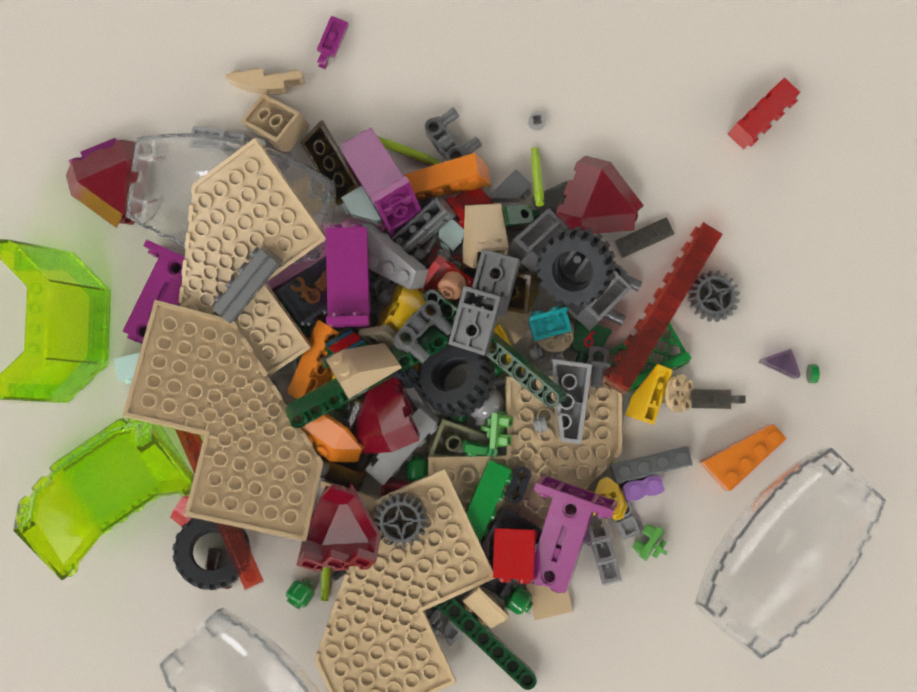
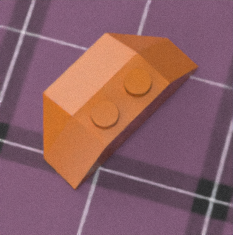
[301,414,363,462]

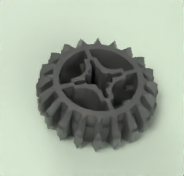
[688,271,740,322]
[374,492,429,548]

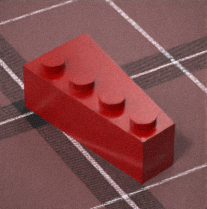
[728,77,801,150]

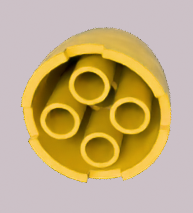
[376,284,451,339]

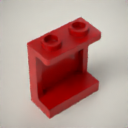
[418,254,474,314]
[493,528,538,584]

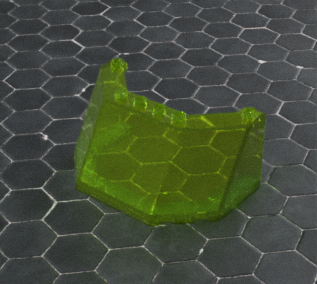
[0,239,111,403]
[13,418,194,580]

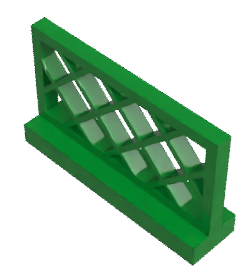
[601,321,692,396]

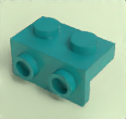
[527,305,572,342]

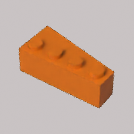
[405,153,491,201]
[287,320,339,399]
[699,424,787,491]

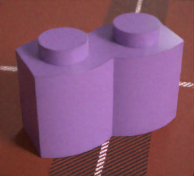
[620,475,665,501]

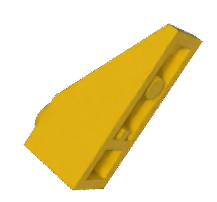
[625,364,673,425]

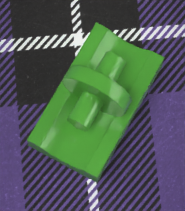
[481,410,514,449]
[632,524,668,561]

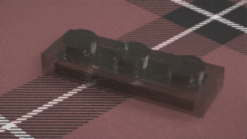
[615,217,675,259]

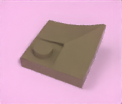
[357,325,407,348]

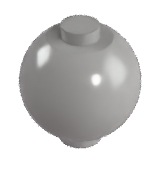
[470,386,506,427]

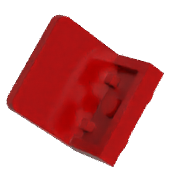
[446,188,494,229]

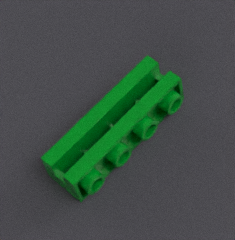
[466,458,513,541]

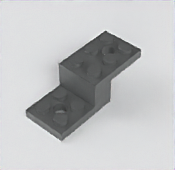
[448,249,521,355]

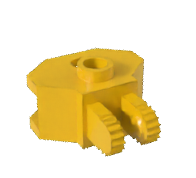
[593,477,627,521]

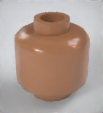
[438,271,466,301]

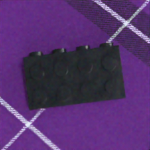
[275,256,328,327]
[481,505,542,599]

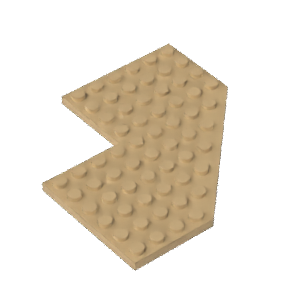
[179,138,326,377]
[122,300,323,541]
[428,374,622,543]
[314,468,495,692]

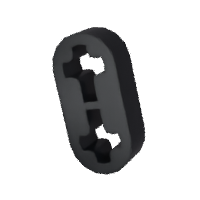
[505,465,531,503]

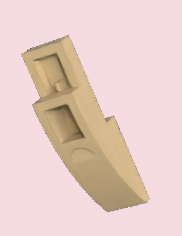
[226,68,305,95]

